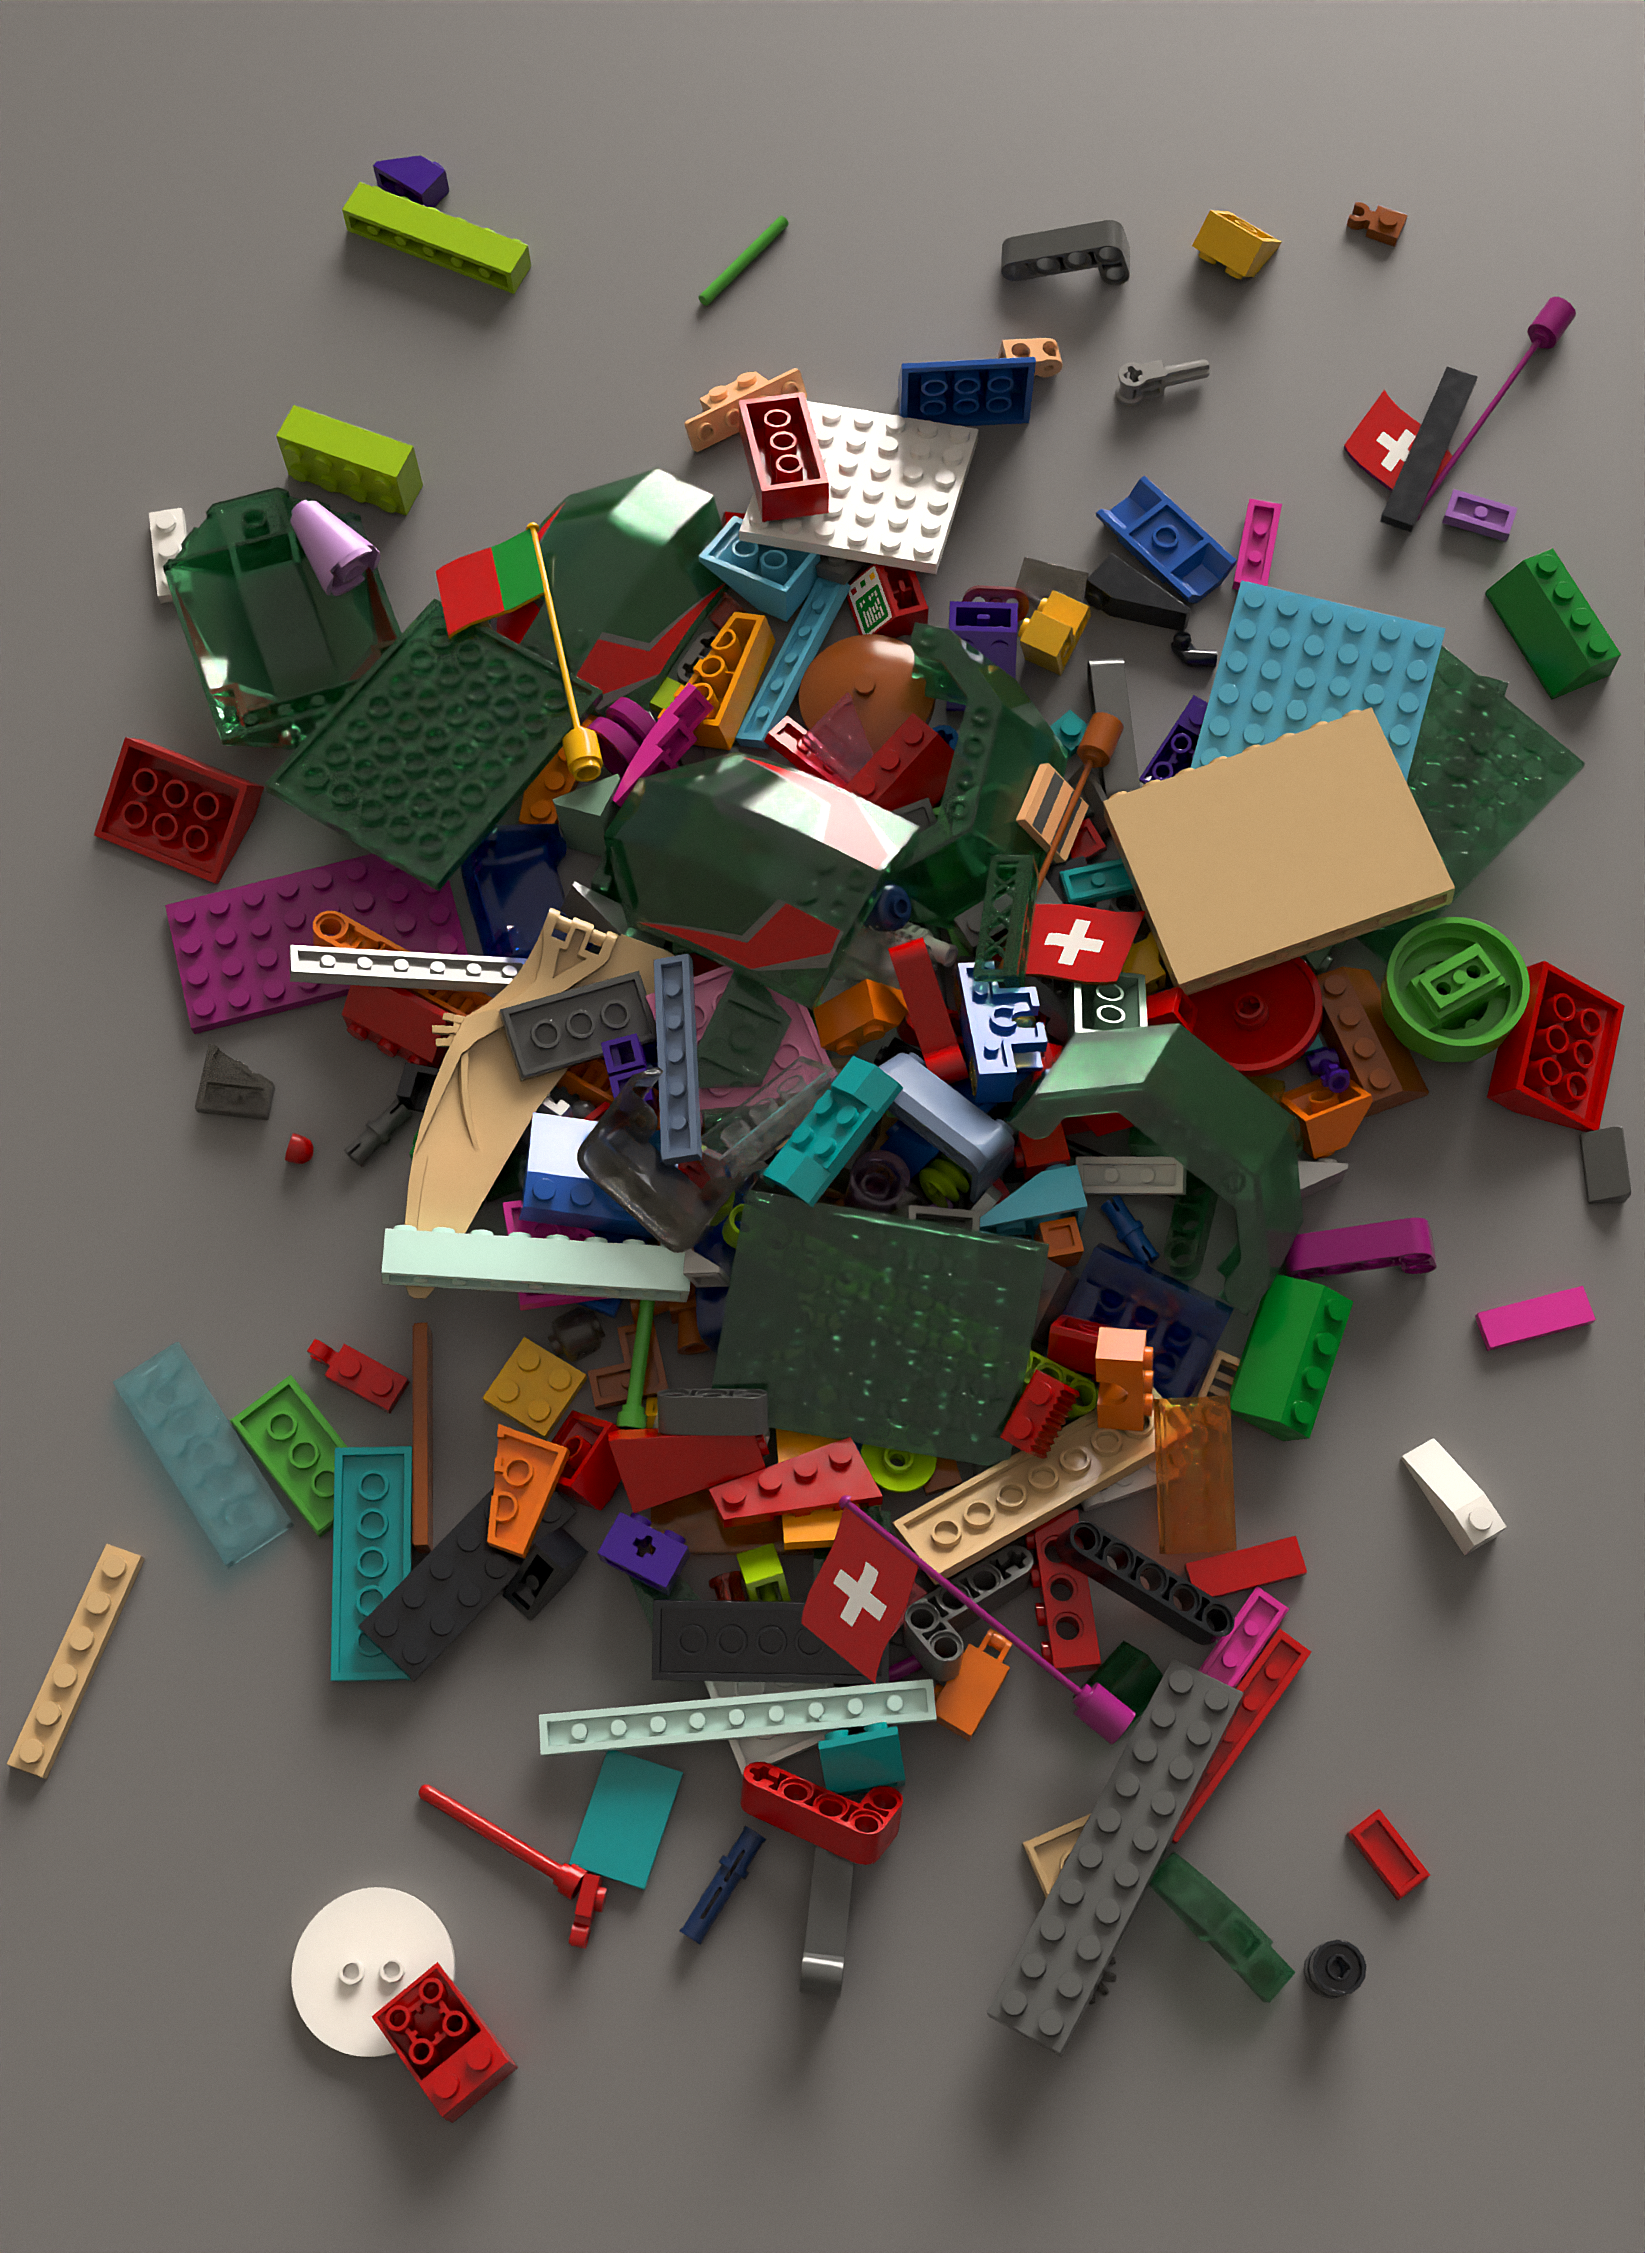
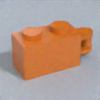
[934,1628,1013,1742]

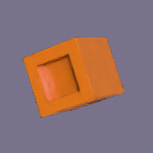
[1033,1216,1084,1267]

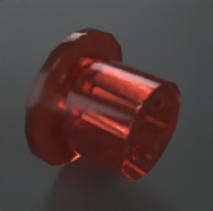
[707,591,747,631]

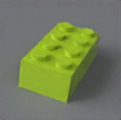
[276,405,423,516]

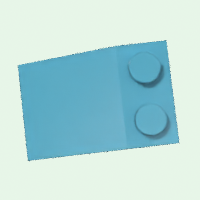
[699,516,820,622]
[979,1164,1087,1251]

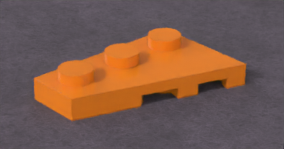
[487,1424,570,1559]

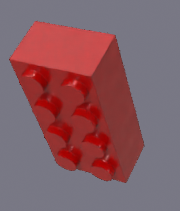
[738,392,829,522]

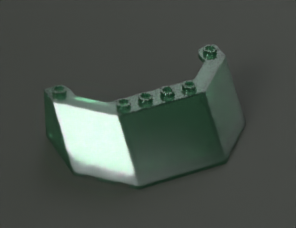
[849,622,1069,930]
[1003,1023,1303,1316]

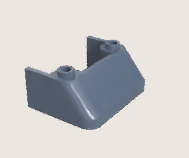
[879,1052,1015,1204]

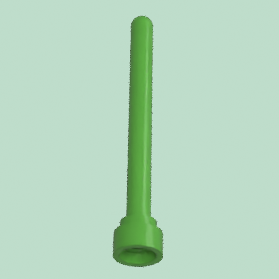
[616,1300,655,1430]

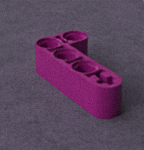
[1283,1217,1437,1280]

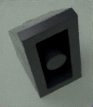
[503,1527,588,1621]

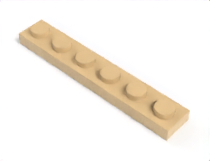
[7,1543,145,1780]

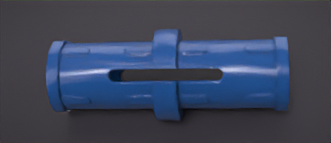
[1100,1195,1160,1268]

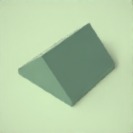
[553,774,630,859]

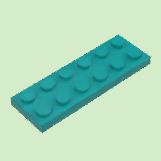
[331,1446,413,1682]

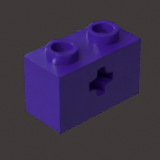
[597,1512,690,1596]

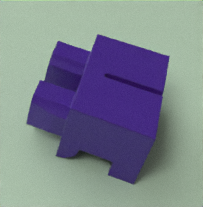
[601,1033,658,1118]

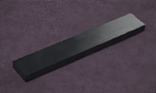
[1380,366,1478,532]

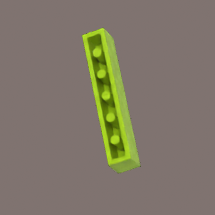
[342,182,531,294]

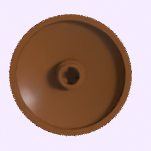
[799,634,936,761]

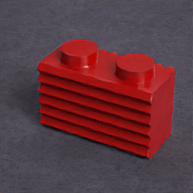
[1000,1369,1080,1459]

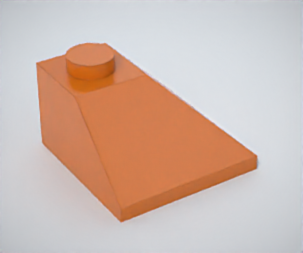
[1275,1078,1373,1159]

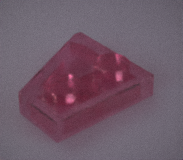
[801,692,874,784]

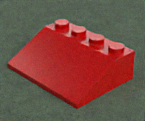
[94,737,265,884]
[1487,961,1625,1132]

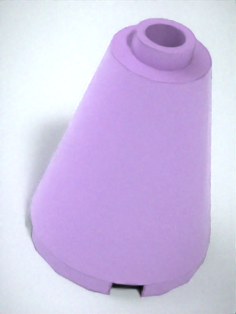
[290,500,381,596]

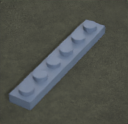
[654,954,702,1166]

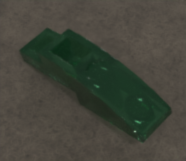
[1149,1852,1296,2003]

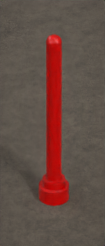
[418,1784,588,1900]

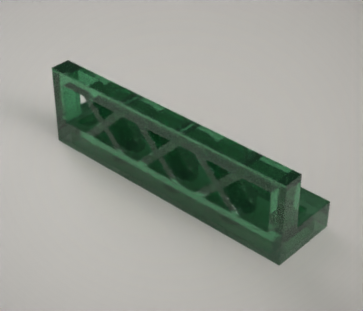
[973,855,1039,988]

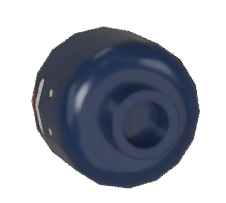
[858,884,912,933]

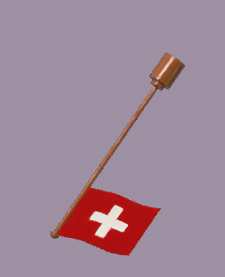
[996,712,1145,985]

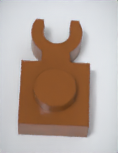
[1347,202,1408,247]

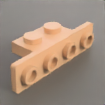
[684,368,807,452]

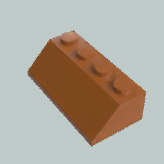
[1316,966,1429,1118]

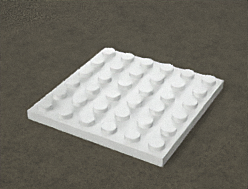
[739,401,979,574]

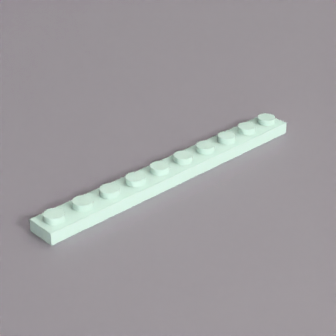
[539,1679,937,1757]

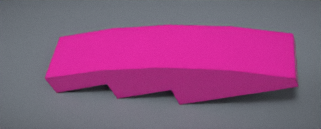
[612,683,714,821]

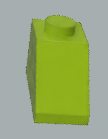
[736,1543,791,1601]

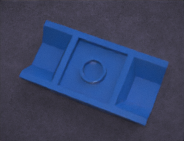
[1096,475,1237,603]

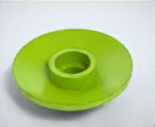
[861,1421,937,1493]

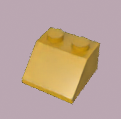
[1192,210,1281,280]

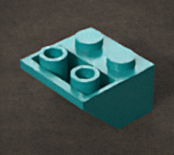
[818,1722,906,1797]

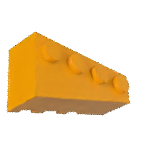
[657,612,776,750]

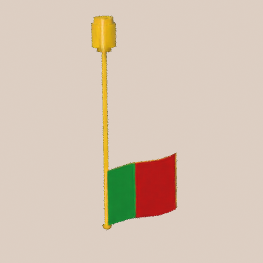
[435,522,603,782]

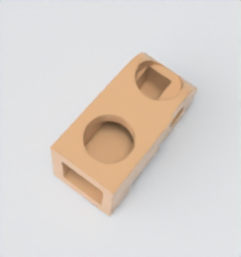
[997,338,1063,377]

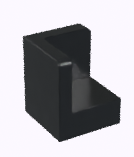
[396,1062,439,1113]

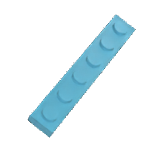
[735,577,850,749]

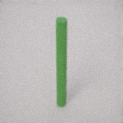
[698,215,789,306]

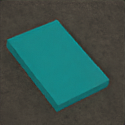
[569,1750,684,1890]

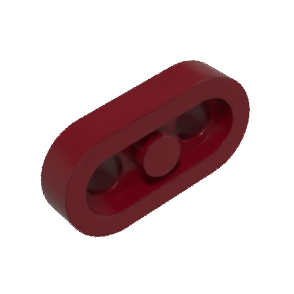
[962,585,1029,622]

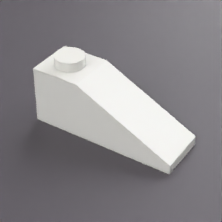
[1401,1438,1507,1556]

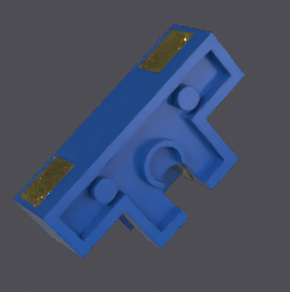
[953,961,1047,1103]

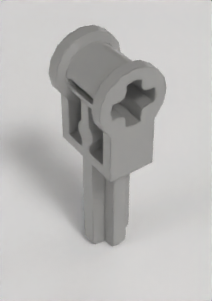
[1115,359,1210,406]

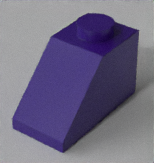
[373,155,450,208]

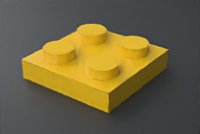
[482,1337,588,1440]

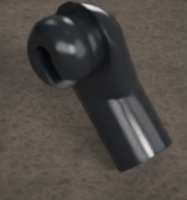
[1171,631,1217,667]

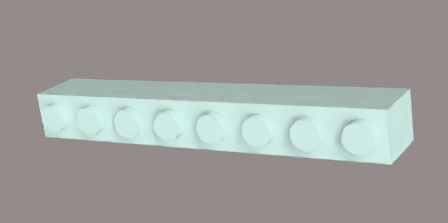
[381,1225,691,1302]

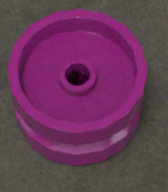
[587,697,657,780]

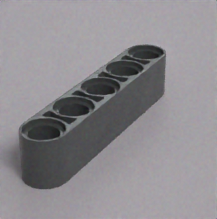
[1087,658,1140,799]

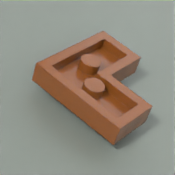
[588,1320,669,1410]

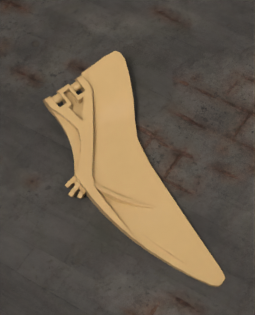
[404,908,675,1299]

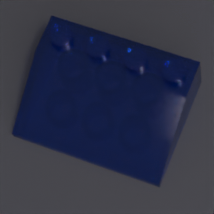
[1047,1242,1235,1414]

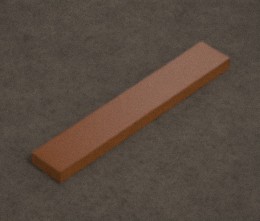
[412,1322,433,1554]

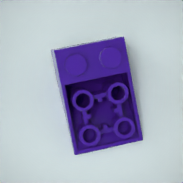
[946,601,1018,713]
[1139,695,1208,784]

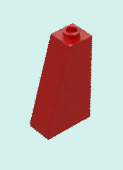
[608,1428,769,1513]

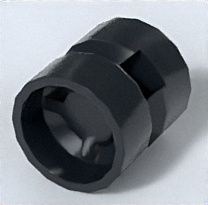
[1304,1939,1366,1999]

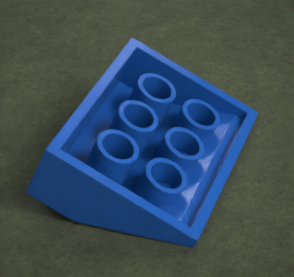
[898,357,1036,426]
[519,1112,678,1240]

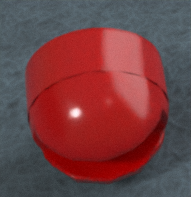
[285,1133,314,1164]

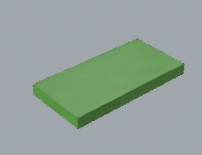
[230,1374,347,1538]

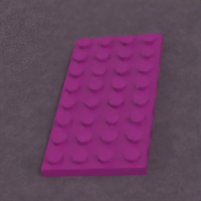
[165,837,468,1034]

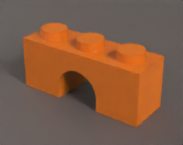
[1096,1327,1154,1431]

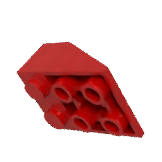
[371,1962,518,2123]

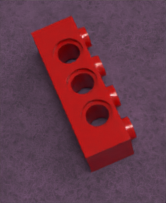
[1024,1509,1101,1676]

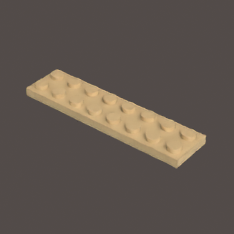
[892,1387,1192,1585]

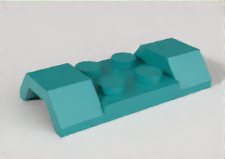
[762,1056,903,1208]

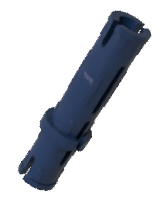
[680,1826,766,1945]

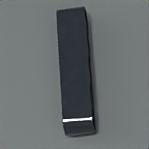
[1055,1521,1235,1645]

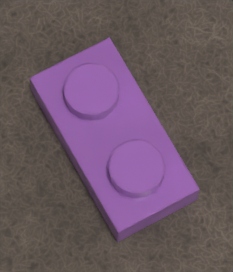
[1442,489,1518,542]

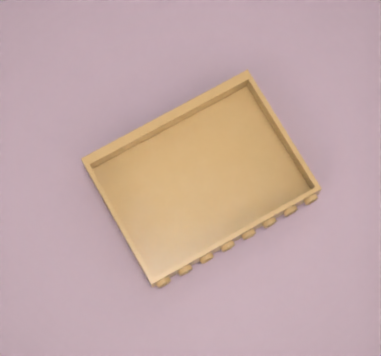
[1103,707,1455,996]

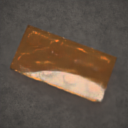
[1153,1396,1237,1555]

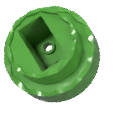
[1380,917,1530,1062]

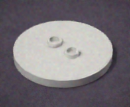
[291,1887,456,2058]

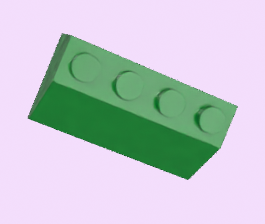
[1485,548,1621,700]
[1224,1273,1353,1441]

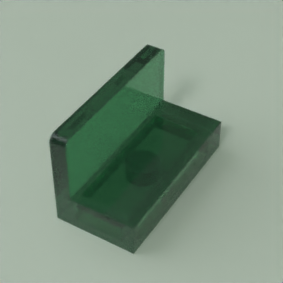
[1072,1640,1163,1736]

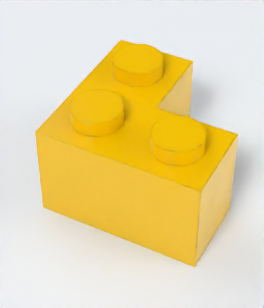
[1018,590,1091,676]

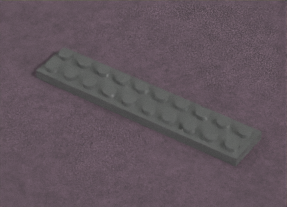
[987,1658,1244,2057]

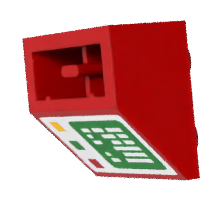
[846,564,928,639]

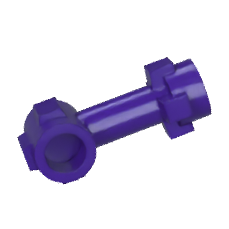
[1305,1047,1351,1093]

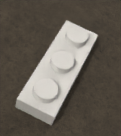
[149,508,194,603]
[1076,1157,1187,1195]

